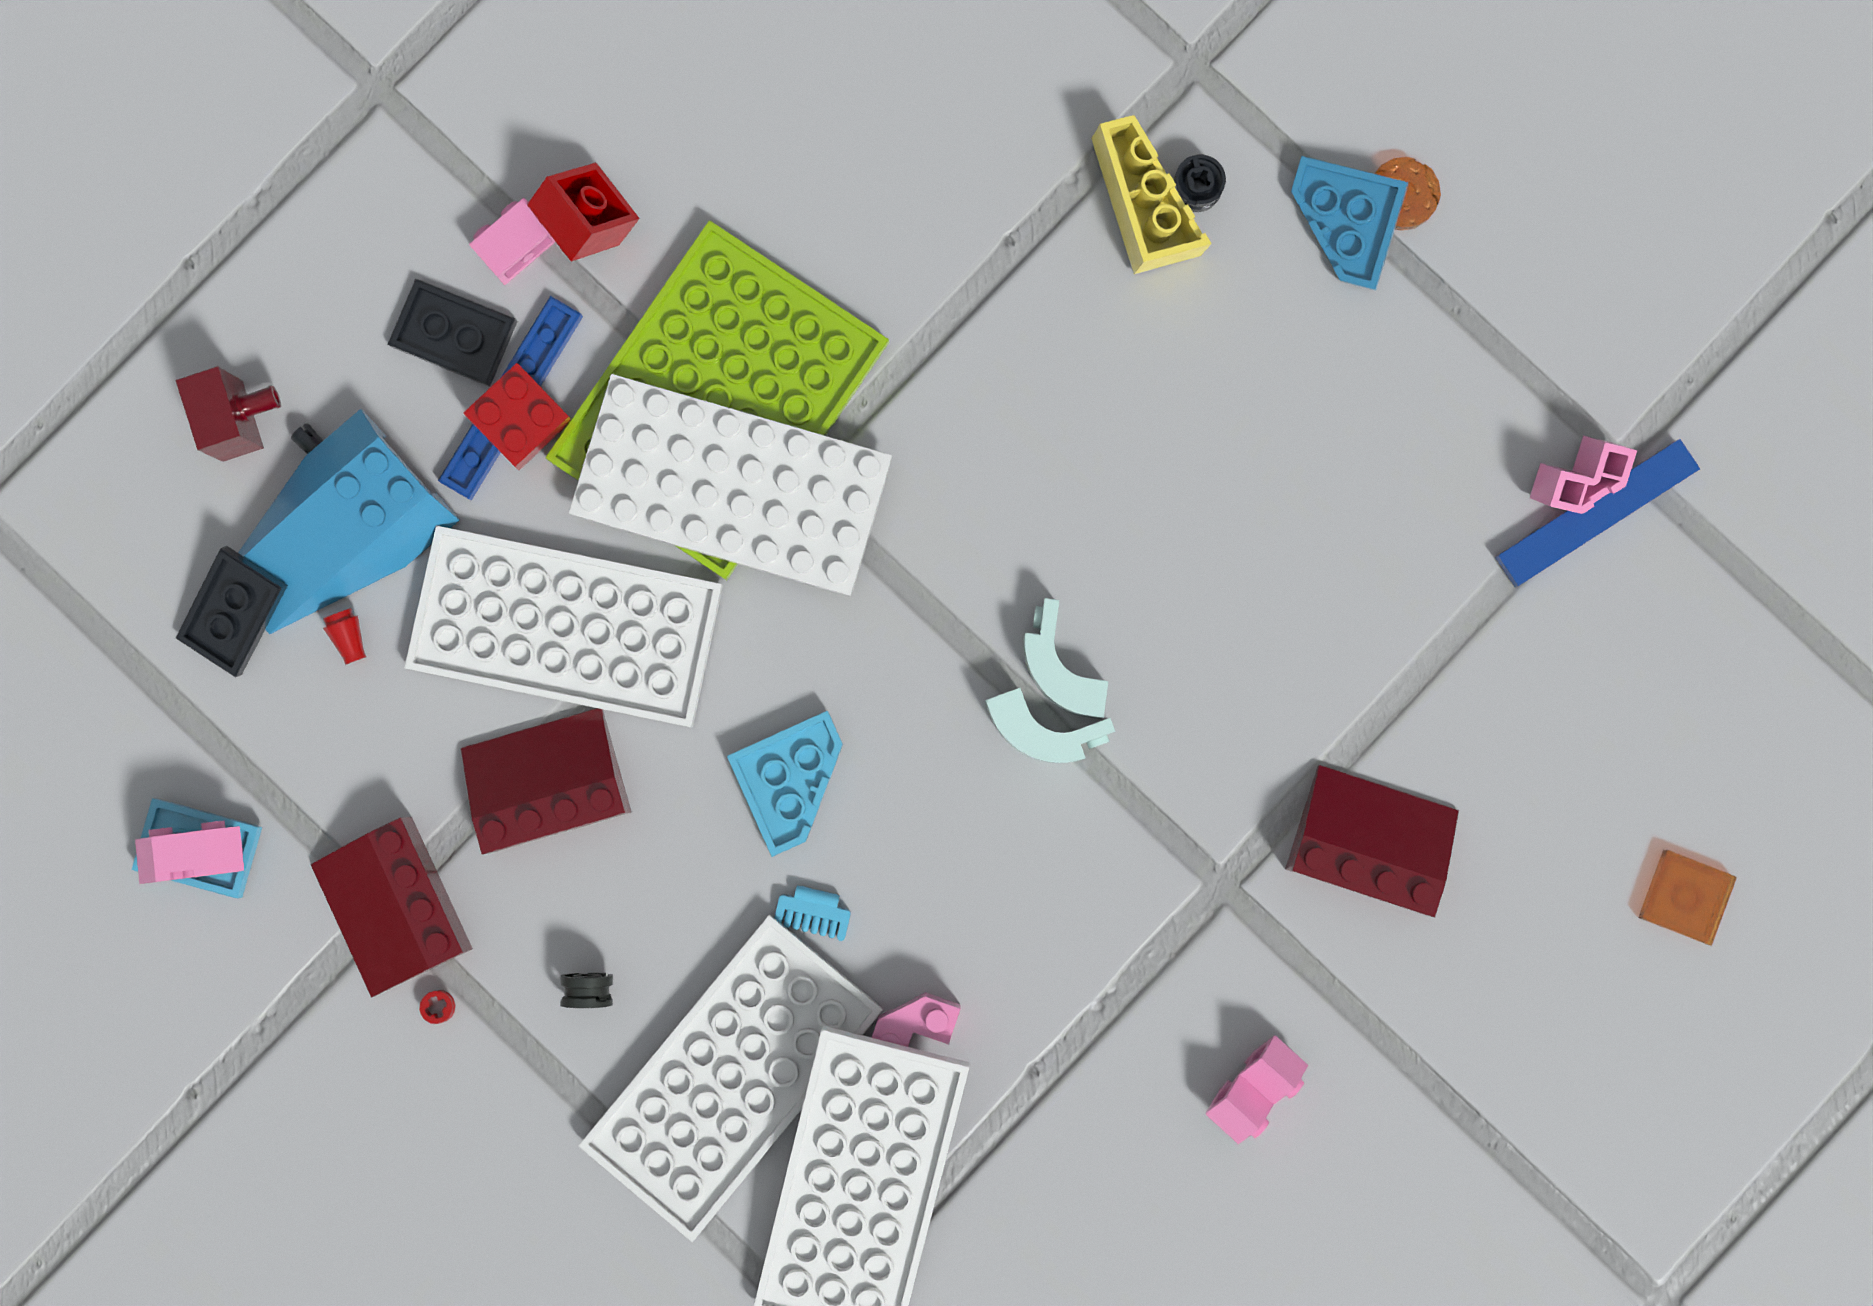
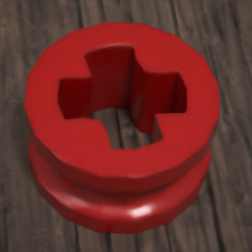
[419,990,456,1024]

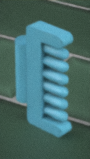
[774,885,851,941]

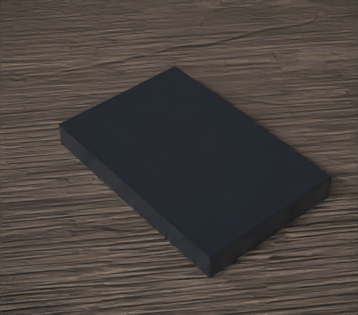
[387,279,518,387]
[176,546,288,678]

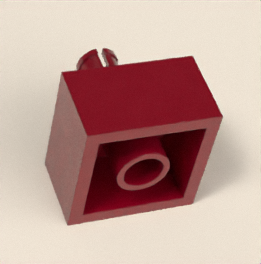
[175,366,281,462]

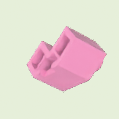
[1530,436,1637,514]
[135,821,244,884]
[871,992,961,1047]
[1205,1035,1308,1144]

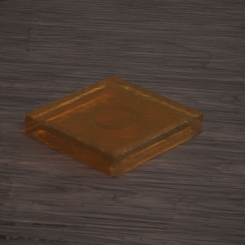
[1638,849,1737,946]

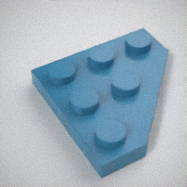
[1291,156,1408,291]

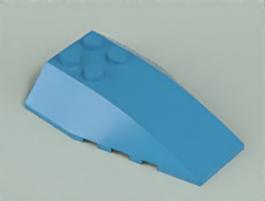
[238,409,460,634]

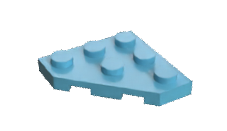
[727,711,843,857]

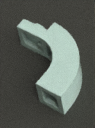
[1023,598,1108,719]
[985,688,1115,763]

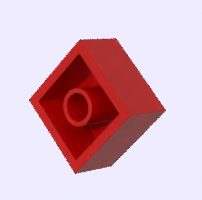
[527,162,640,262]
[463,363,571,471]

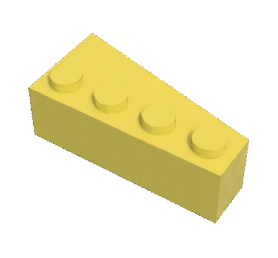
[1091,115,1212,274]

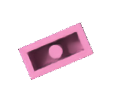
[469,198,555,285]

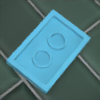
[131,798,263,899]

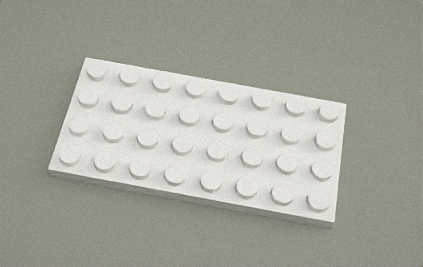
[569,374,893,597]
[404,526,723,728]
[579,914,883,1242]
[754,1026,970,1306]

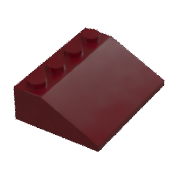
[461,708,632,855]
[1285,765,1459,918]
[310,817,473,998]

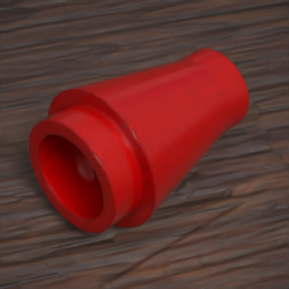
[323,608,366,665]

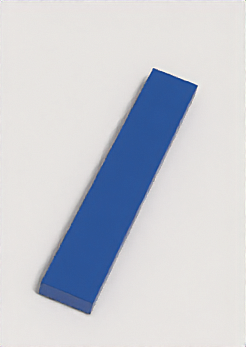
[438,296,583,501]
[1495,439,1700,587]

